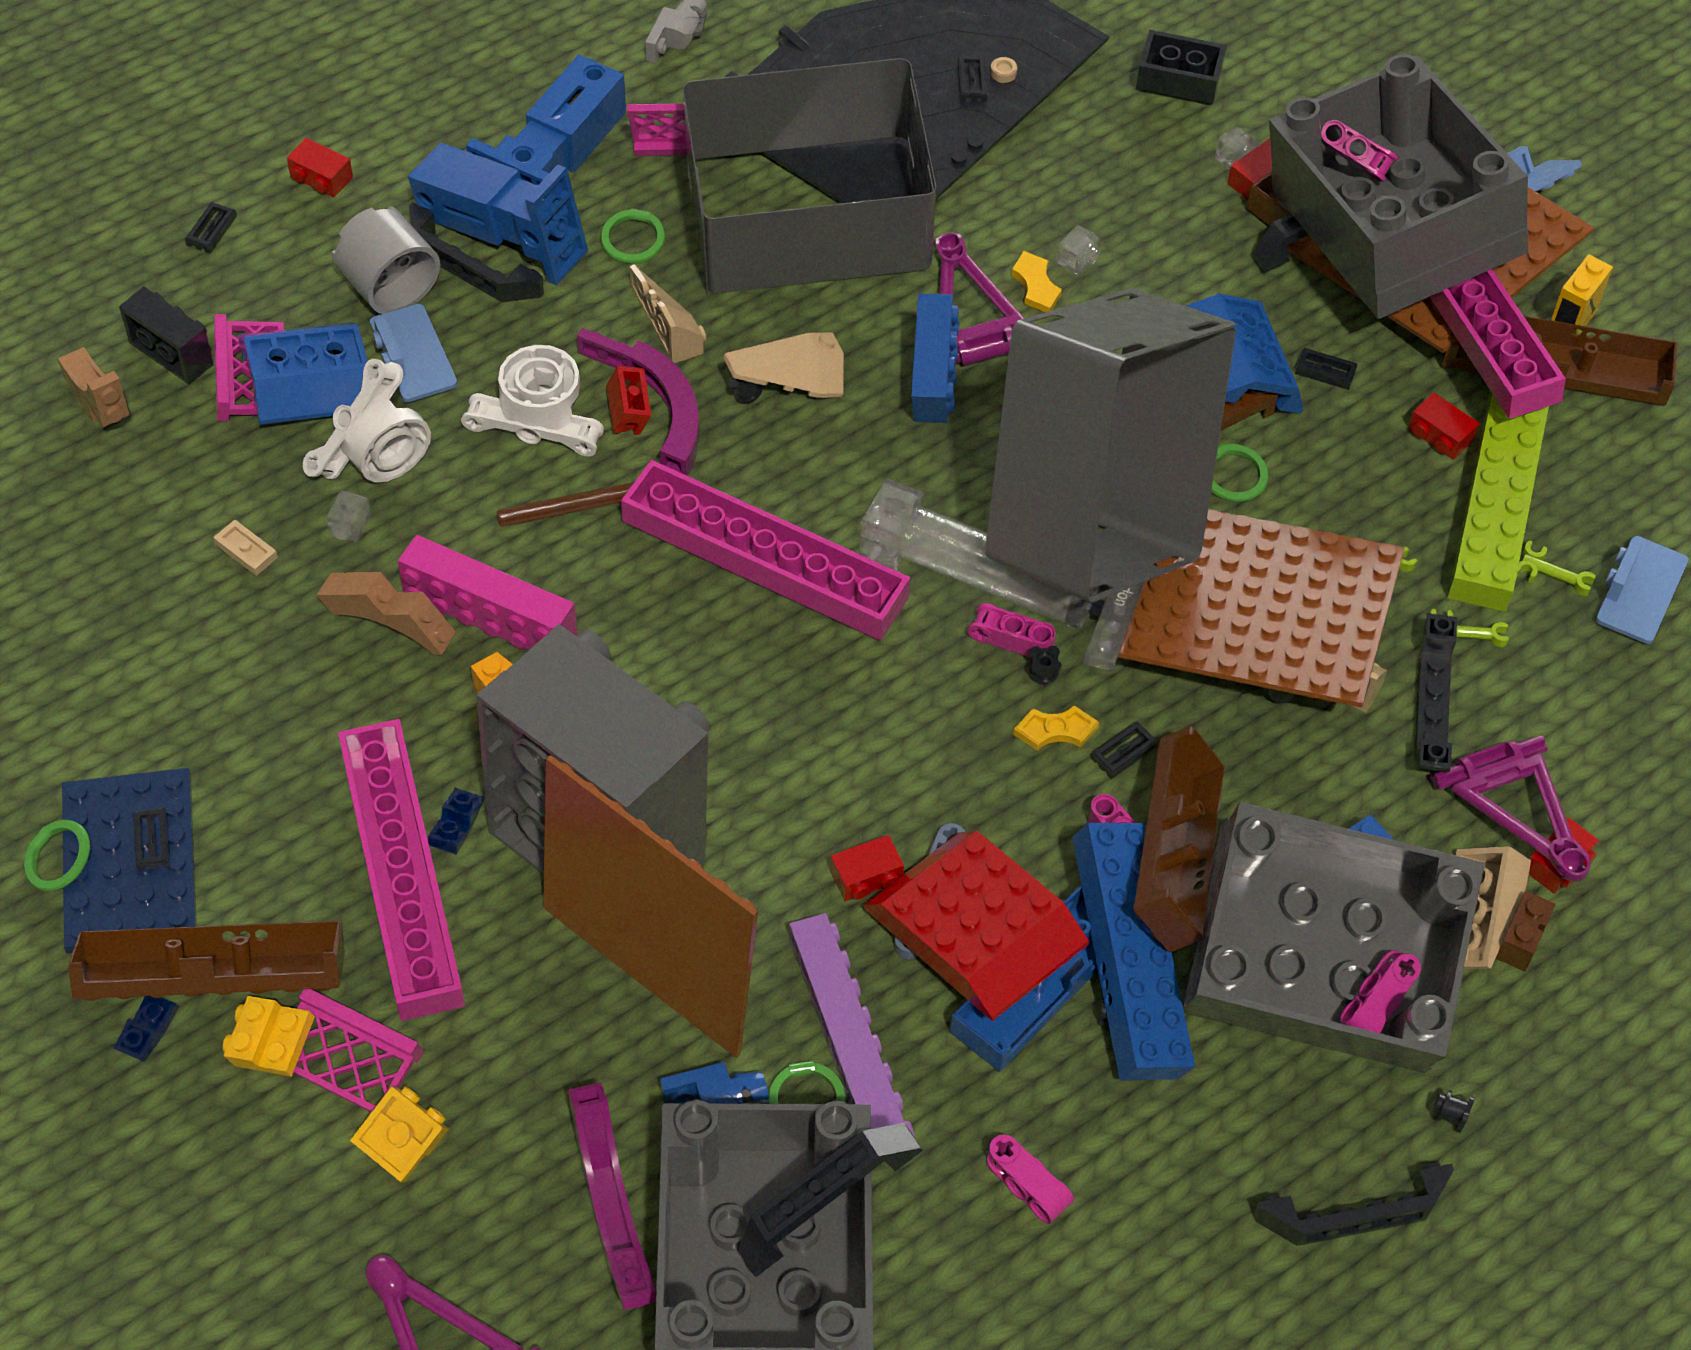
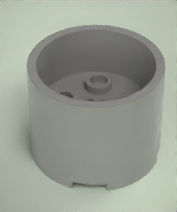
[332,206,440,314]

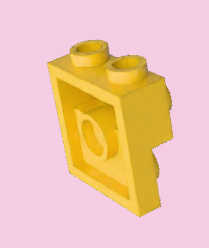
[223,996,315,1077]
[350,1086,449,1183]

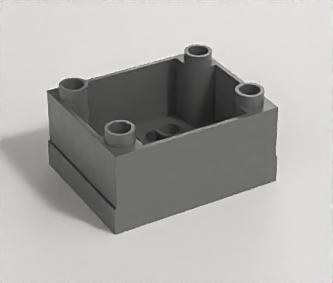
[1269,54,1529,319]
[476,624,710,875]
[1182,802,1485,1073]
[655,1100,873,1350]

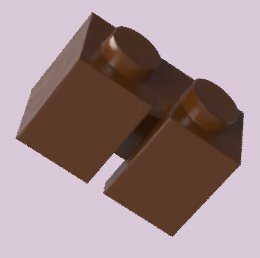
[1495,891,1556,972]

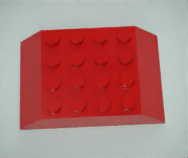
[864,830,1089,1021]

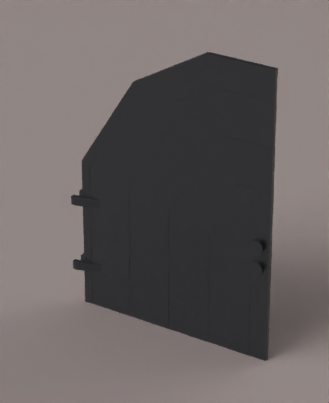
[725,0,1109,203]

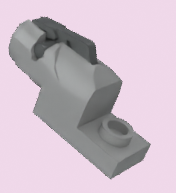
[645,0,707,63]

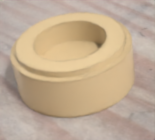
[990,57,1017,83]

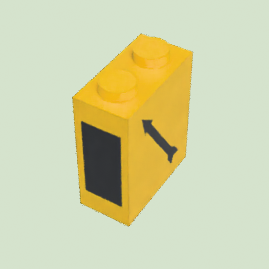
[1551,254,1613,335]

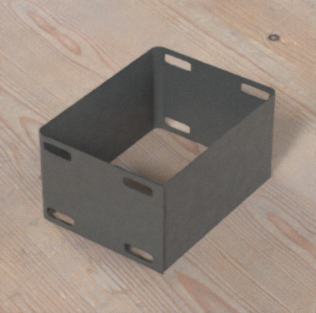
[683,58,936,296]
[985,288,1238,602]

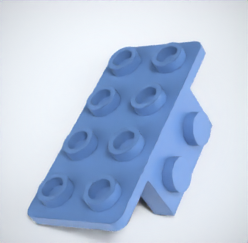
[1507,146,1582,191]
[370,304,457,402]
[1596,536,1689,644]

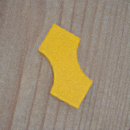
[1011,251,1062,312]
[1013,706,1099,751]

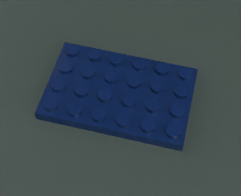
[62,768,197,954]

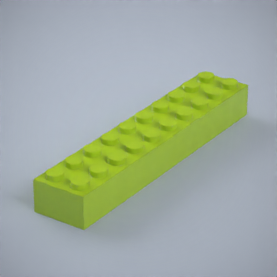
[1447,391,1549,612]

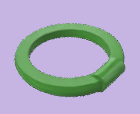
[601,208,666,264]
[1211,444,1269,502]
[24,820,90,891]
[768,1060,847,1104]

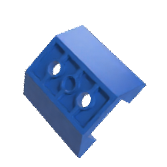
[1186,293,1303,414]
[238,322,368,425]

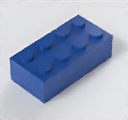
[911,293,959,423]

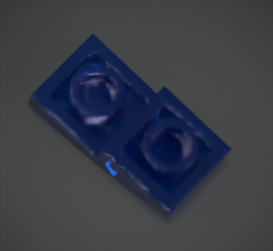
[428,787,484,855]
[113,996,179,1062]

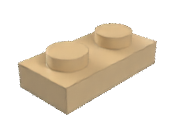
[213,520,278,576]

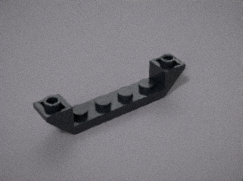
[409,202,544,302]
[1252,214,1308,273]
[1414,613,1458,772]
[738,1123,923,1277]
[1253,1163,1454,1246]

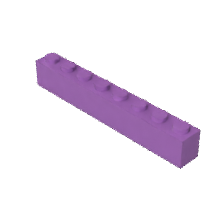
[789,913,914,1136]

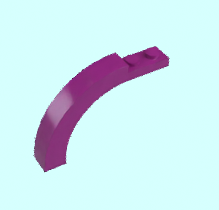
[577,328,699,476]
[568,1082,657,1310]

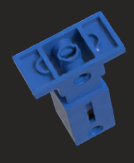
[466,54,626,185]
[408,143,588,285]

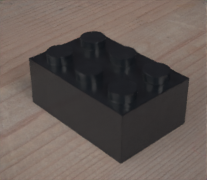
[1136,30,1227,104]
[119,286,214,385]

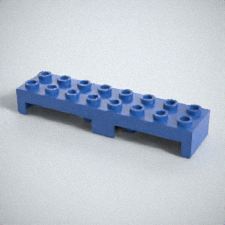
[1072,823,1195,1081]
[950,885,1105,1072]

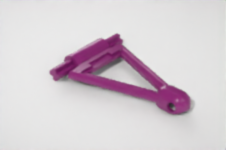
[936,233,1039,366]
[1431,736,1590,882]
[365,1255,541,1350]

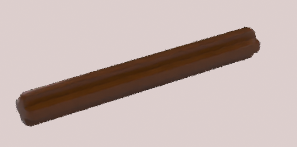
[497,482,634,527]

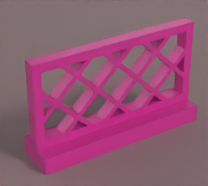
[627,103,687,156]
[214,314,284,421]
[293,989,424,1113]

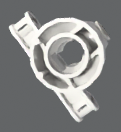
[461,345,604,457]
[303,359,431,482]

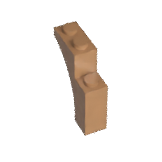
[58,347,130,427]
[316,572,456,655]

